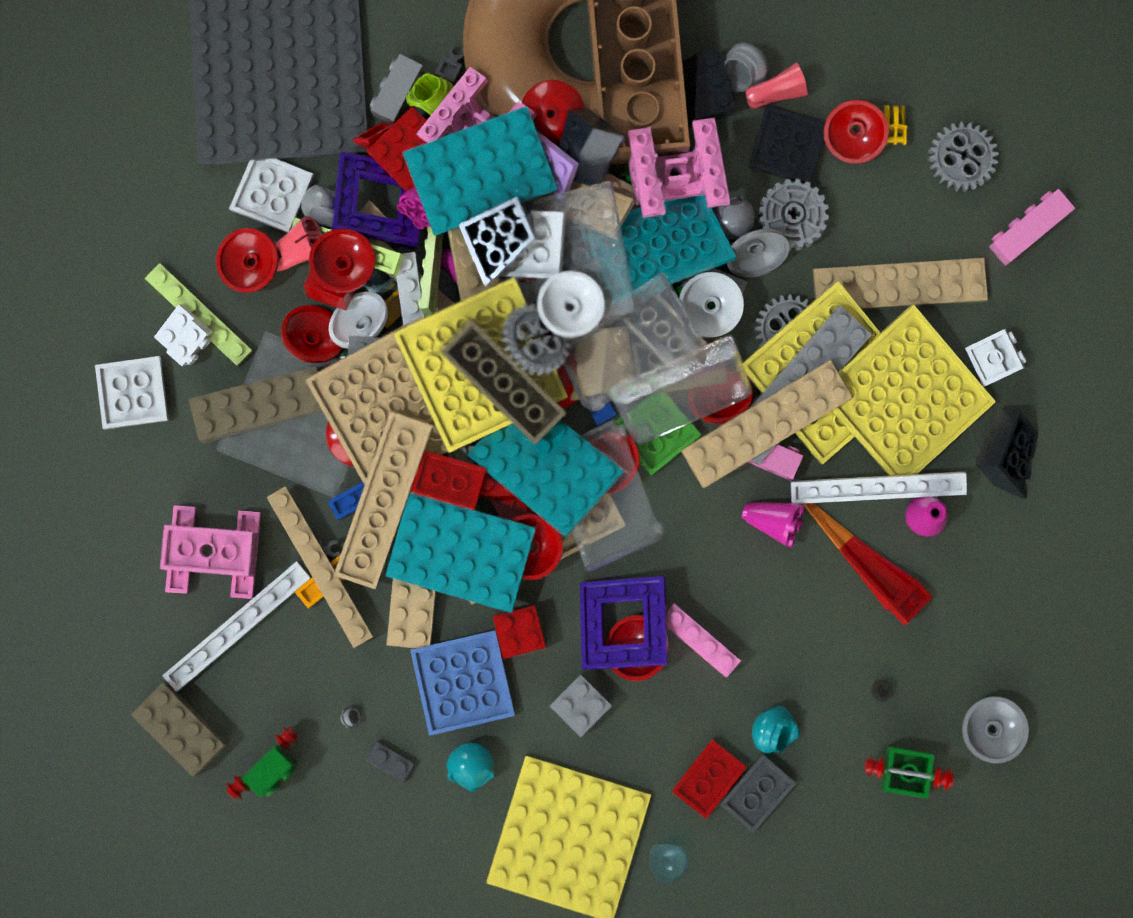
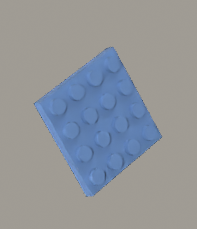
[410,630,515,736]

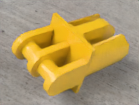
[884,105,907,145]

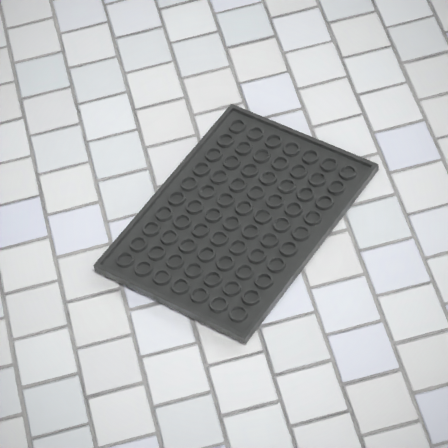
[189,0,368,166]

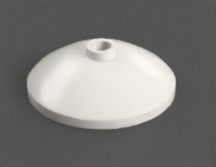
[537,271,604,337]
[678,272,744,337]
[329,292,388,349]

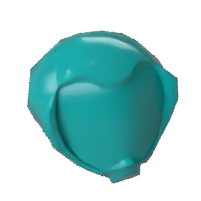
[752,705,800,753]
[446,743,495,792]

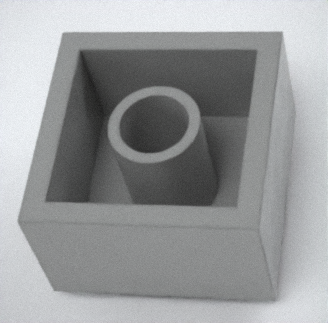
[550,674,612,737]

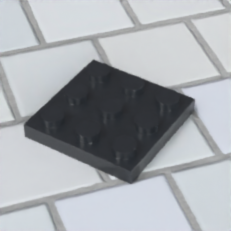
[748,106,825,184]

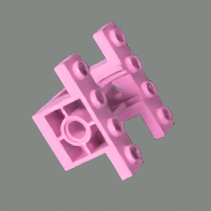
[417,67,537,143]
[628,118,730,218]
[160,505,261,599]

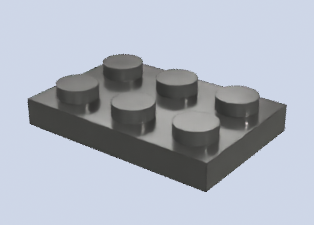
[719,754,796,833]

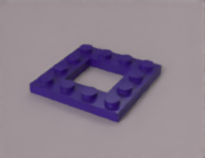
[331,152,419,247]
[580,576,669,670]

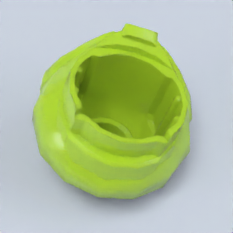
[406,73,454,116]

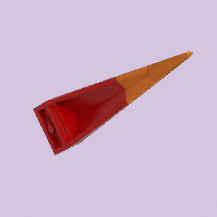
[802,503,933,625]

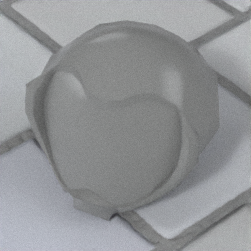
[724,43,768,93]
[301,185,335,227]
[711,195,755,240]

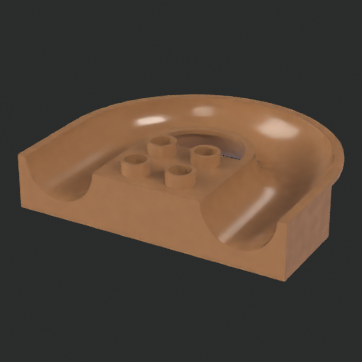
[463,0,690,165]

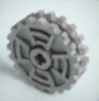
[757,179,829,251]

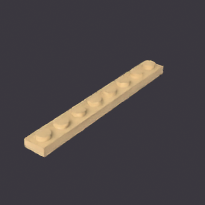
[267,486,373,648]

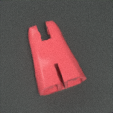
[746,63,808,109]
[274,216,322,272]

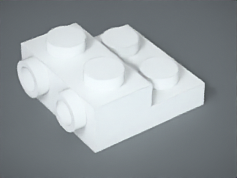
[154,304,214,366]
[965,329,1027,387]

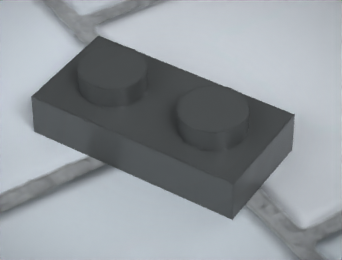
[366,741,415,783]

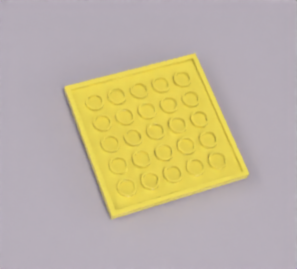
[393,277,568,453]
[739,281,880,464]
[833,305,996,476]
[486,755,651,918]

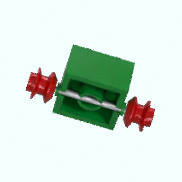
[226,727,299,799]
[864,746,954,799]

